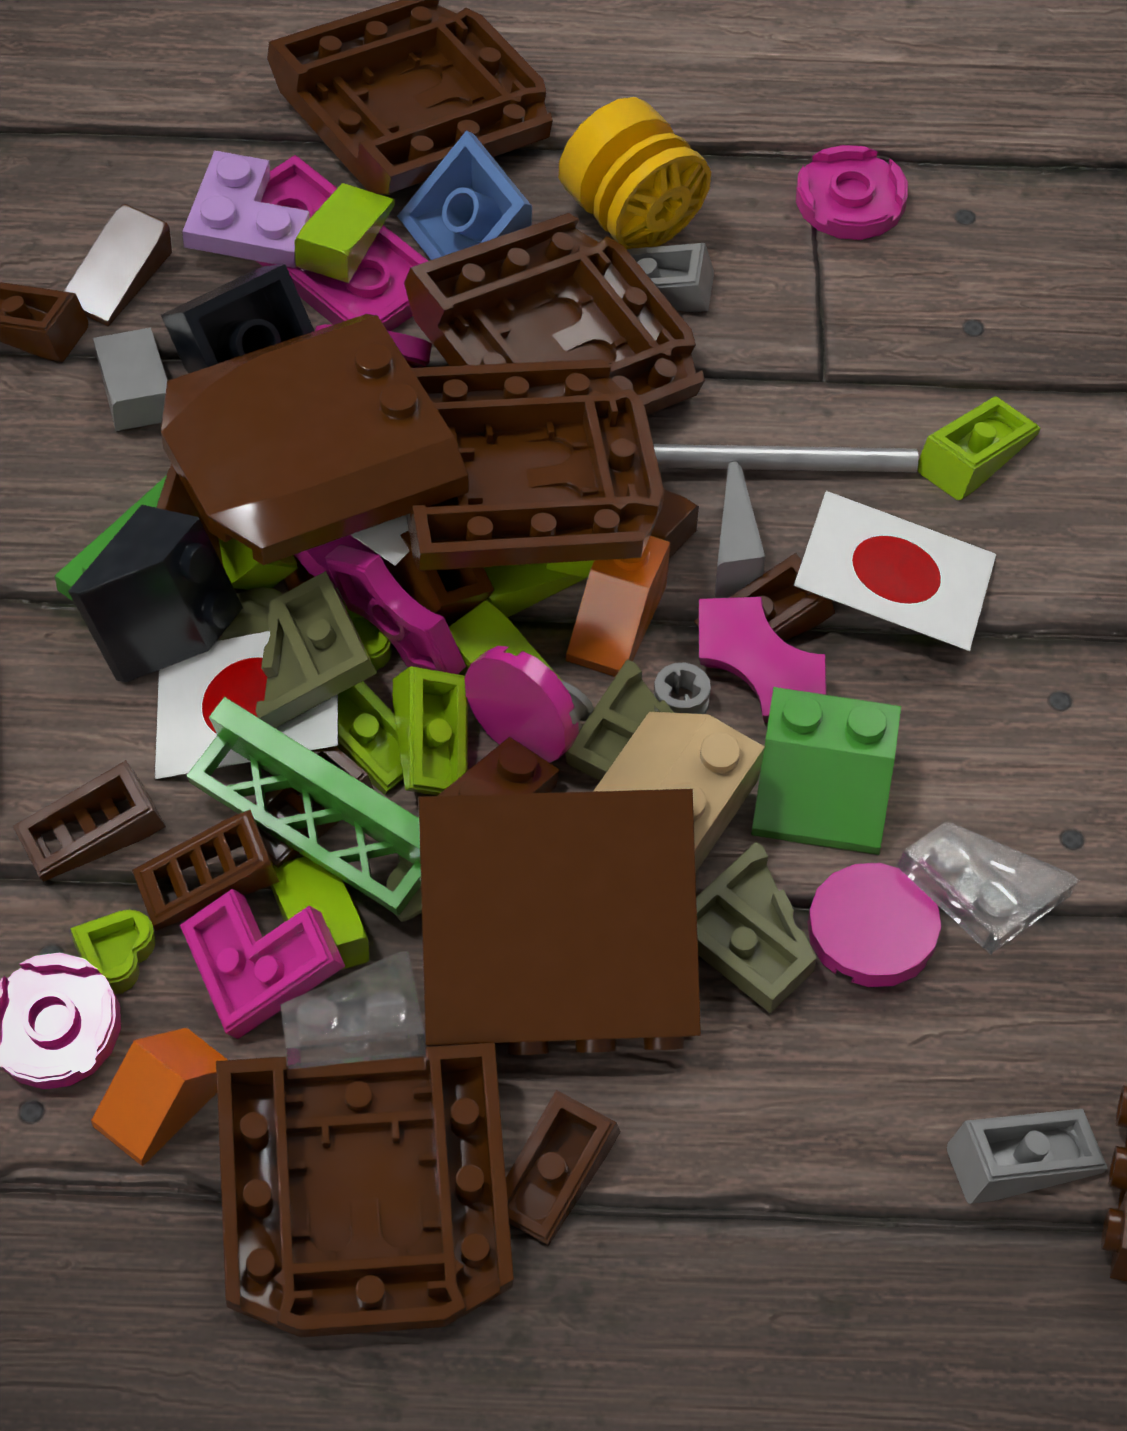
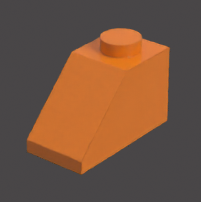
[566,536,670,677]

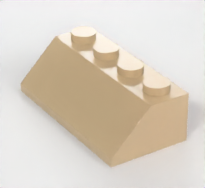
[593,712,765,873]

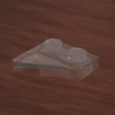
[897,821,1080,955]
[280,951,425,1069]

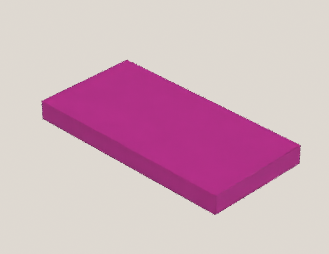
[257,155,428,331]

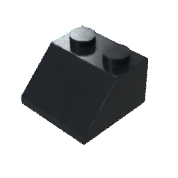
[161,264,314,373]
[68,505,243,683]

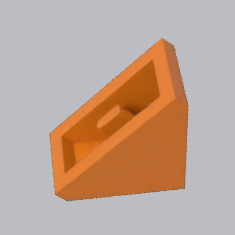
[91,1027,228,1167]

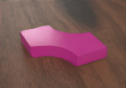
[325,544,466,674]
[699,597,827,723]

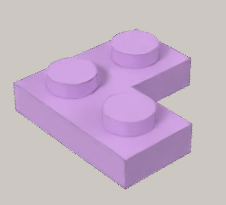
[182,150,310,268]

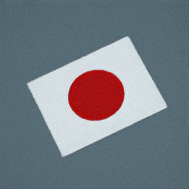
[794,491,996,651]
[155,631,338,780]

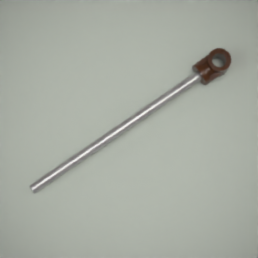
[653,444,918,472]

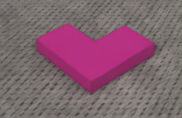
[180,889,345,1039]

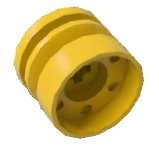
[558,97,711,249]

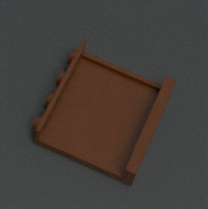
[418,789,701,1055]

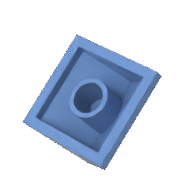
[397,130,532,260]

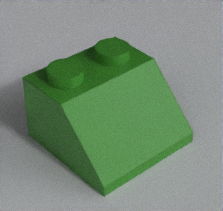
[751,687,901,855]

